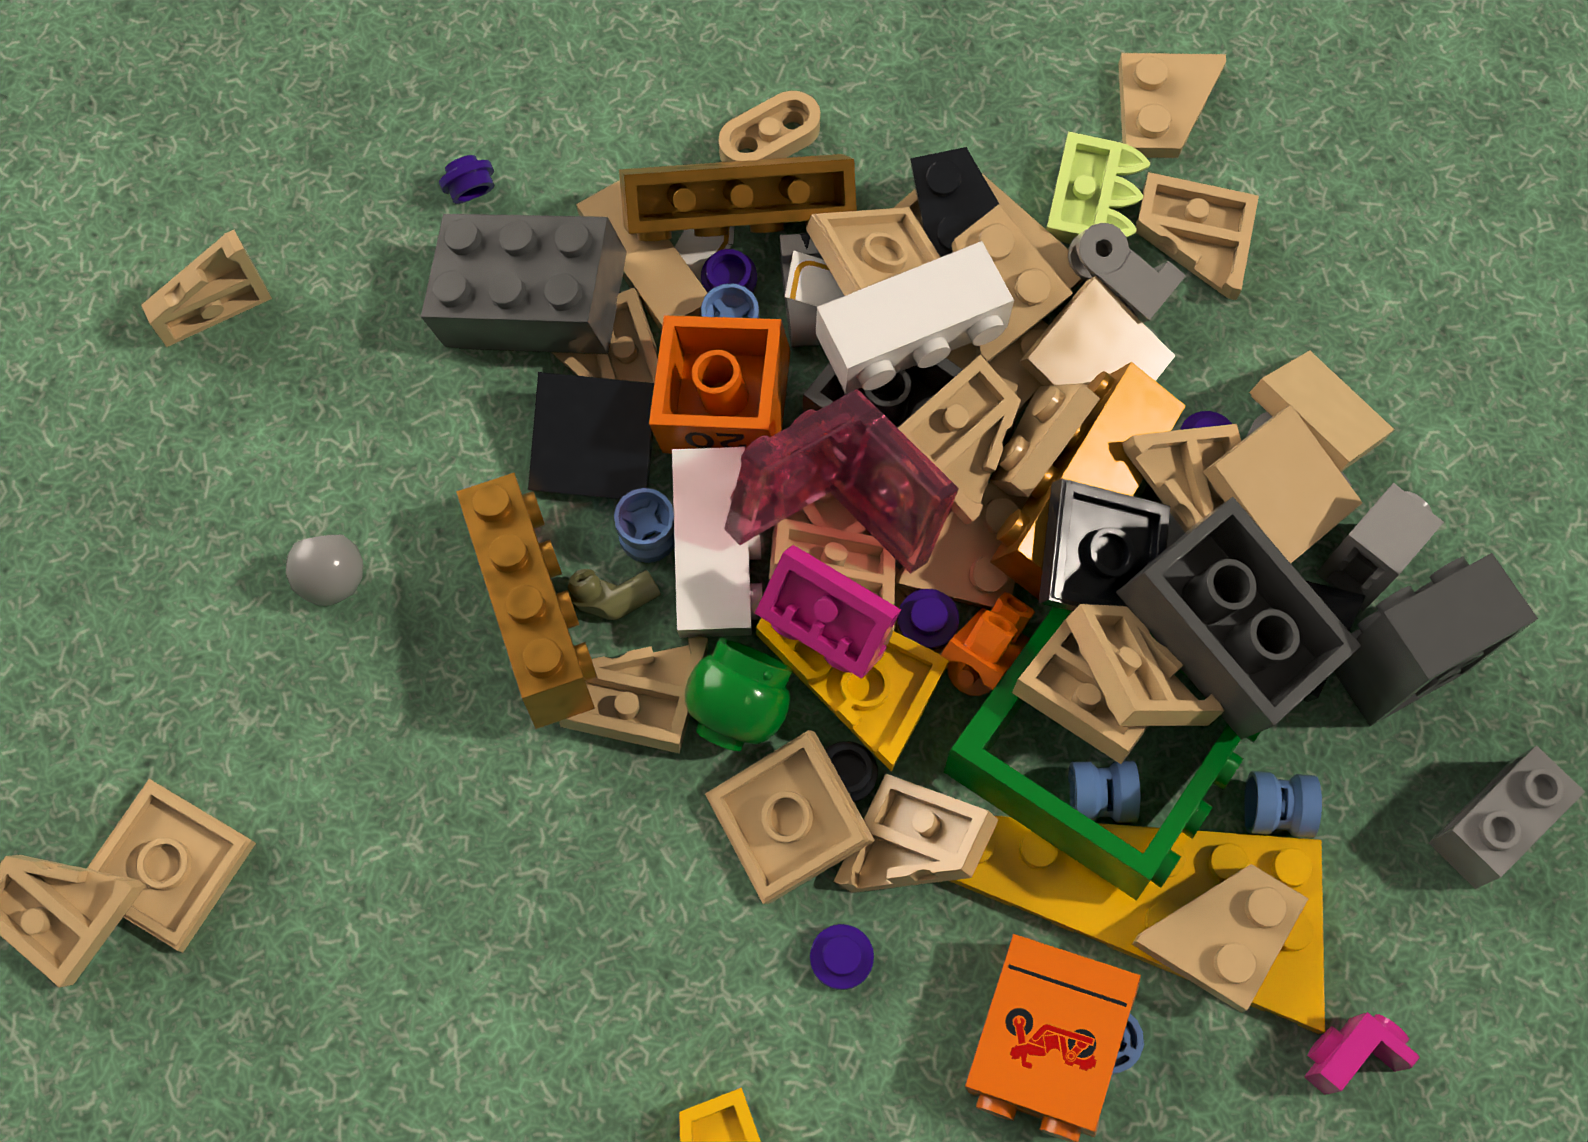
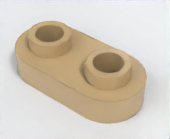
[719,91,820,162]

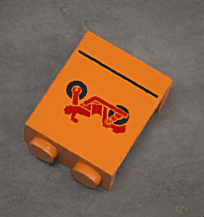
[965,934,1141,1142]

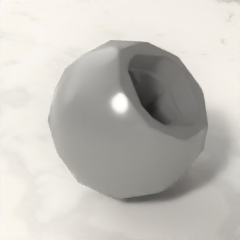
[286,535,363,606]

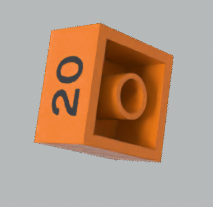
[649,315,791,458]

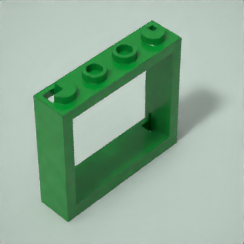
[944,607,1261,901]

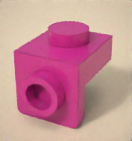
[1304,1012,1420,1095]

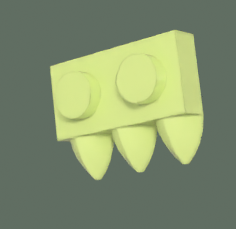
[1046,131,1150,244]

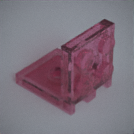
[724,389,959,574]

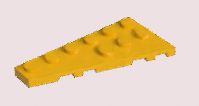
[950,816,1325,1034]

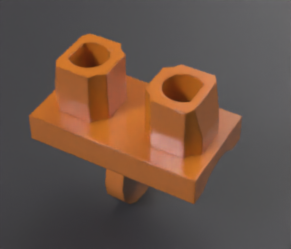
[941,592,1035,696]

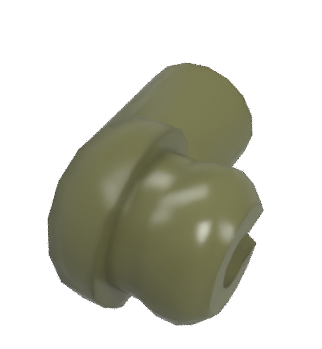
[567,569,661,620]

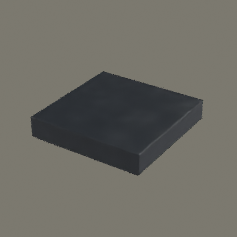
[528,372,654,499]
[1038,478,1171,611]

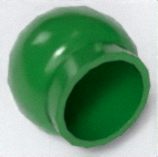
[685,638,793,752]

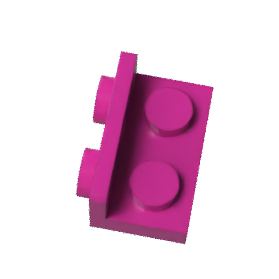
[755,545,901,679]

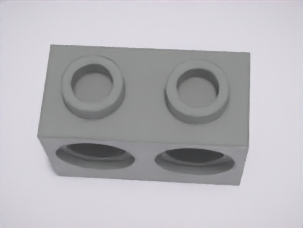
[1316,483,1444,611]
[1429,745,1585,889]

